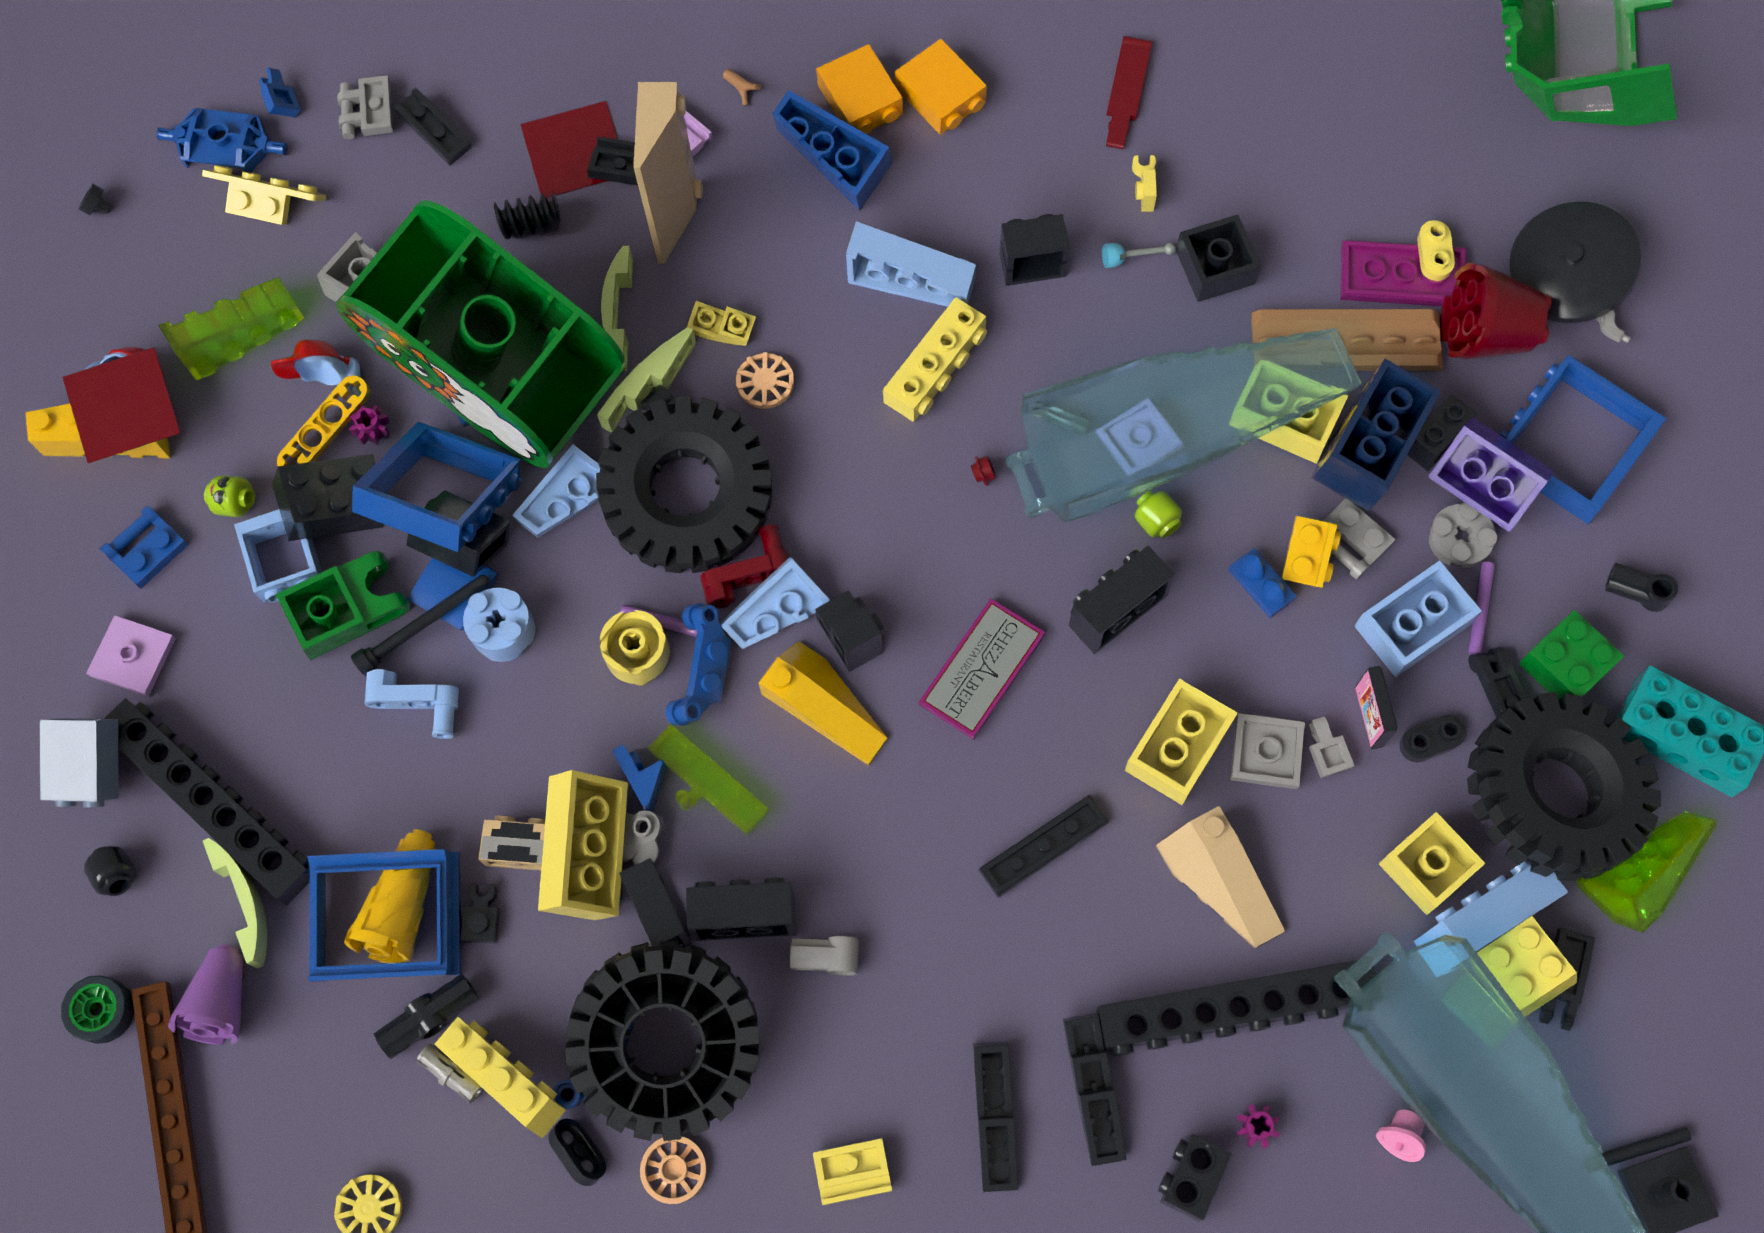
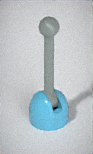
[1102,243,1176,268]

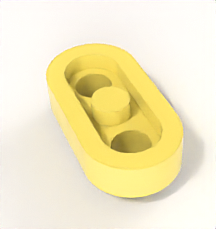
[1417,220,1455,281]

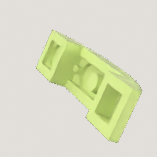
[601,246,633,371]
[203,838,267,969]

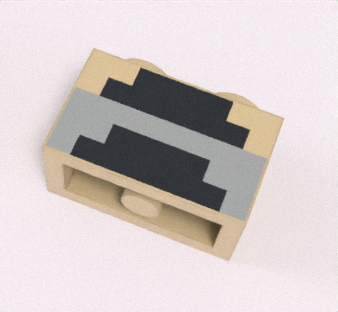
[478,816,545,871]

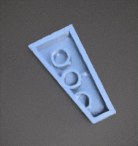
[1414,859,1568,976]

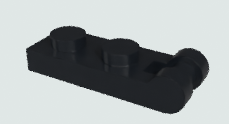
[1468,646,1527,718]

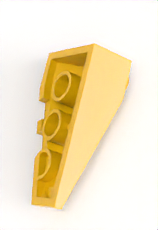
[758,641,887,766]

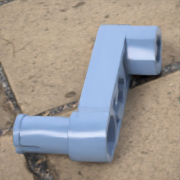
[364,669,459,739]

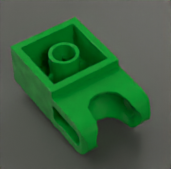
[276,551,410,661]

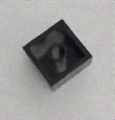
[1176,214,1261,302]

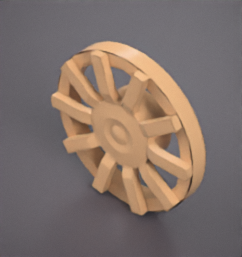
[736,352,794,409]
[640,1136,707,1204]

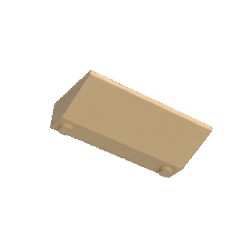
[634,82,703,264]

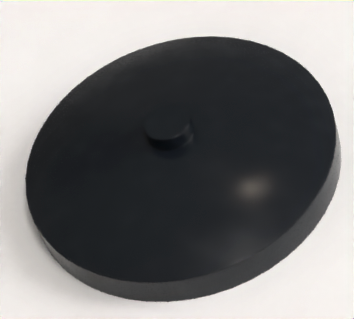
[1509,201,1641,323]

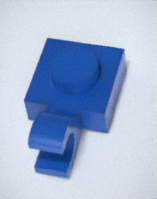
[260,67,301,118]

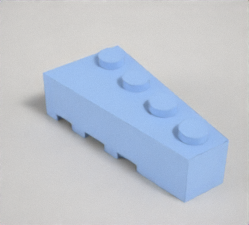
[846,221,976,307]

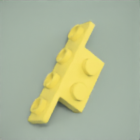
[202,165,326,225]

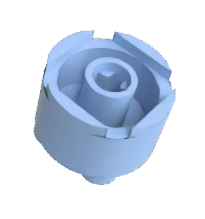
[463,588,536,662]

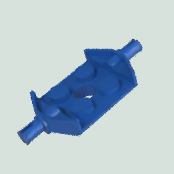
[156,108,288,172]

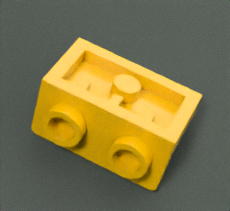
[1281,516,1341,588]

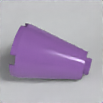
[168,944,243,1045]

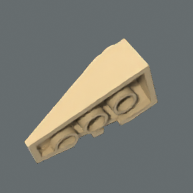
[1156,806,1285,948]

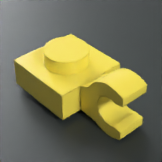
[1132,155,1157,212]

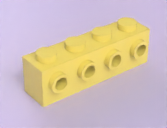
[883,297,987,422]
[435,1017,566,1139]

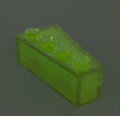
[158,277,304,380]

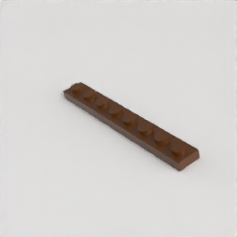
[131,981,207,1233]

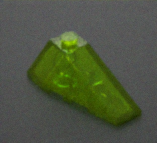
[1576,811,1717,933]

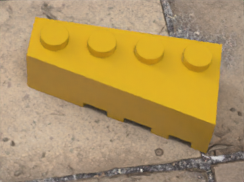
[25,403,170,458]

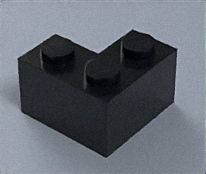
[815,590,885,672]

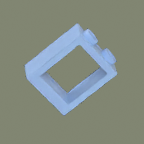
[234,509,322,603]

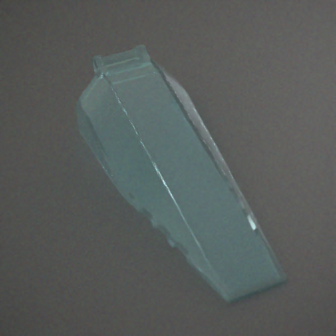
[1005,328,1362,523]
[1334,932,1646,1233]

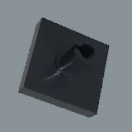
[1617,1146,1719,1233]

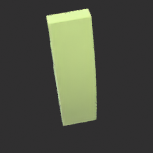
[597,327,696,432]

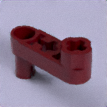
[700,524,789,609]

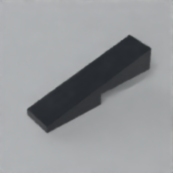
[973,1042,1019,1192]

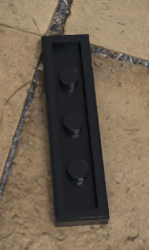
[979,795,1109,898]

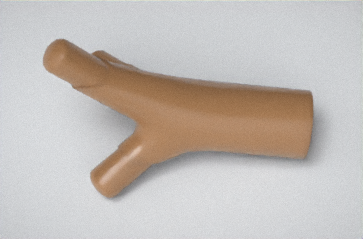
[723,68,761,106]

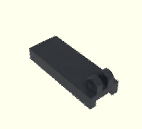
[394,87,472,166]

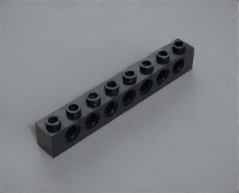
[104,698,310,906]
[1096,957,1382,1056]

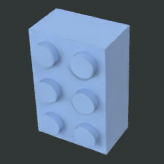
[1354,560,1482,677]

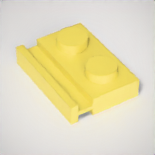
[813,1138,892,1206]

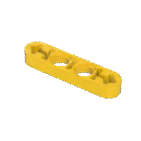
[277,375,370,466]

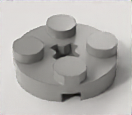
[1429,503,1497,568]

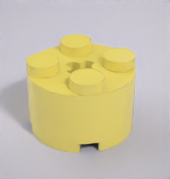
[600,610,670,686]

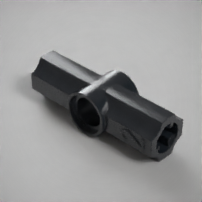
[373,973,479,1059]

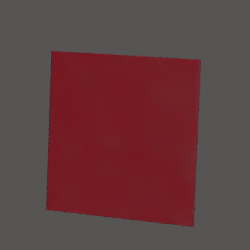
[520,101,617,198]
[62,347,180,464]

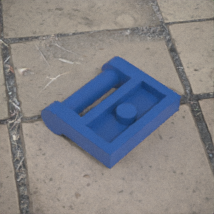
[99,505,188,589]

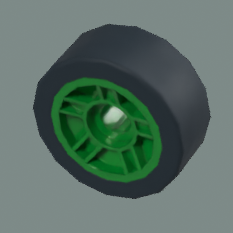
[61,975,134,1044]

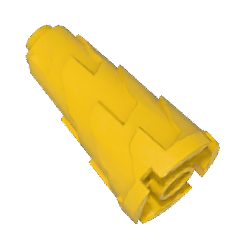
[344,829,436,963]

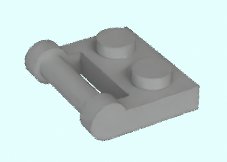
[1323,498,1396,580]

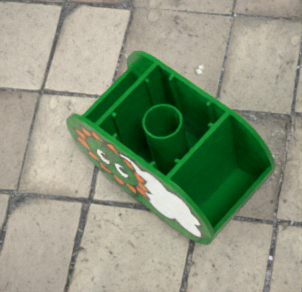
[335,200,626,468]

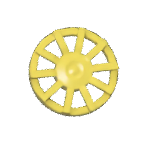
[334,1174,402,1233]

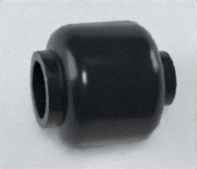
[84,846,136,896]

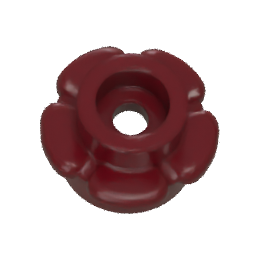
[971,455,997,486]

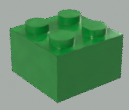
[1519,610,1624,700]

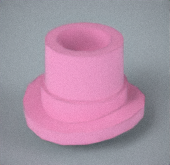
[1376,1110,1426,1162]

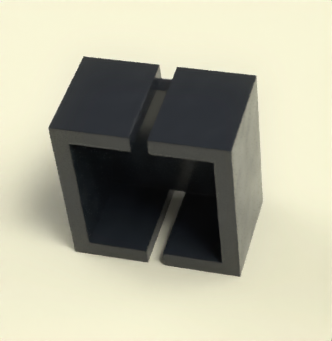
[999,214,1070,286]

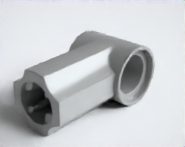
[790,936,859,976]

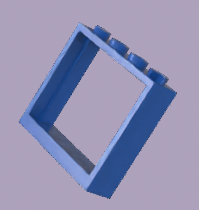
[1500,355,1667,524]
[352,421,522,552]

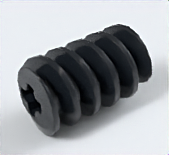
[494,191,561,240]

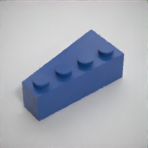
[772,90,892,211]

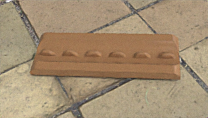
[1251,309,1443,371]

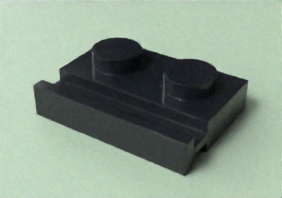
[587,137,638,185]

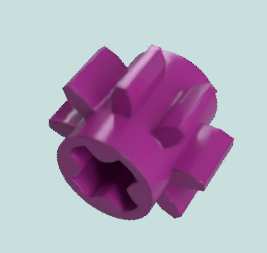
[349,405,390,445]
[1236,1104,1280,1149]

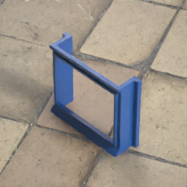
[307,849,461,982]

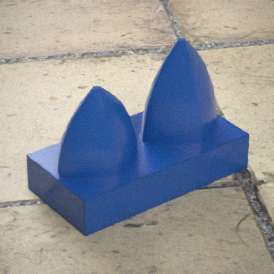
[1228,548,1297,618]

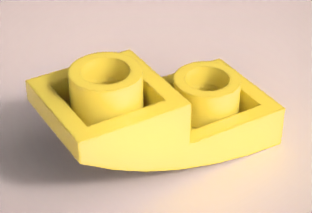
[687,301,756,346]

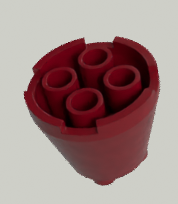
[1440,263,1551,360]

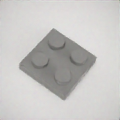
[1230,713,1305,789]

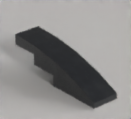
[1063,1013,1127,1166]

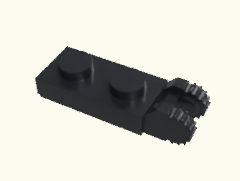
[1539,927,1595,1031]

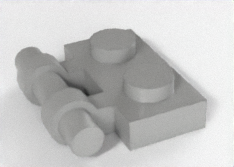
[337,75,394,140]

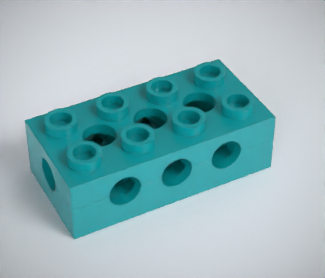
[1615,665,1764,797]

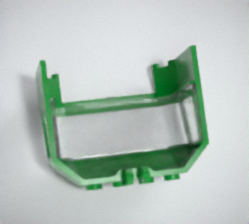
[1501,0,1678,126]

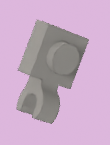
[1308,716,1355,779]

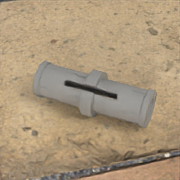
[416,1044,483,1104]

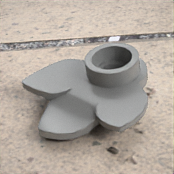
[622,810,662,865]

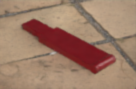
[1106,36,1152,149]

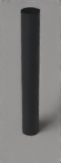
[1585,1127,1691,1172]

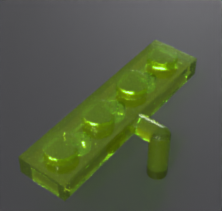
[648,724,770,836]

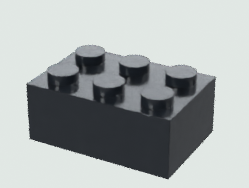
[272,454,384,541]
[1069,545,1175,654]
[686,877,796,941]

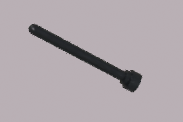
[351,575,489,676]

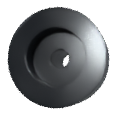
[78,183,111,216]

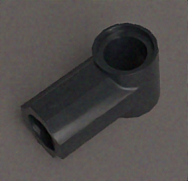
[1605,563,1678,612]

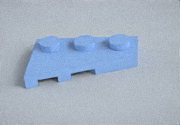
[512,444,600,538]
[720,557,830,649]

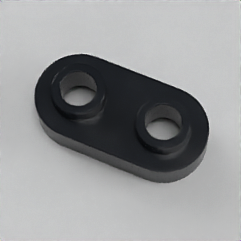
[1400,715,1466,763]
[548,1118,606,1186]

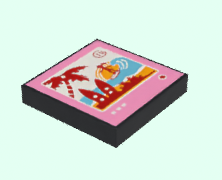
[1355,666,1398,750]

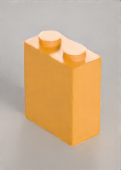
[895,39,987,135]
[816,44,903,134]

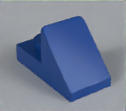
[612,744,667,812]

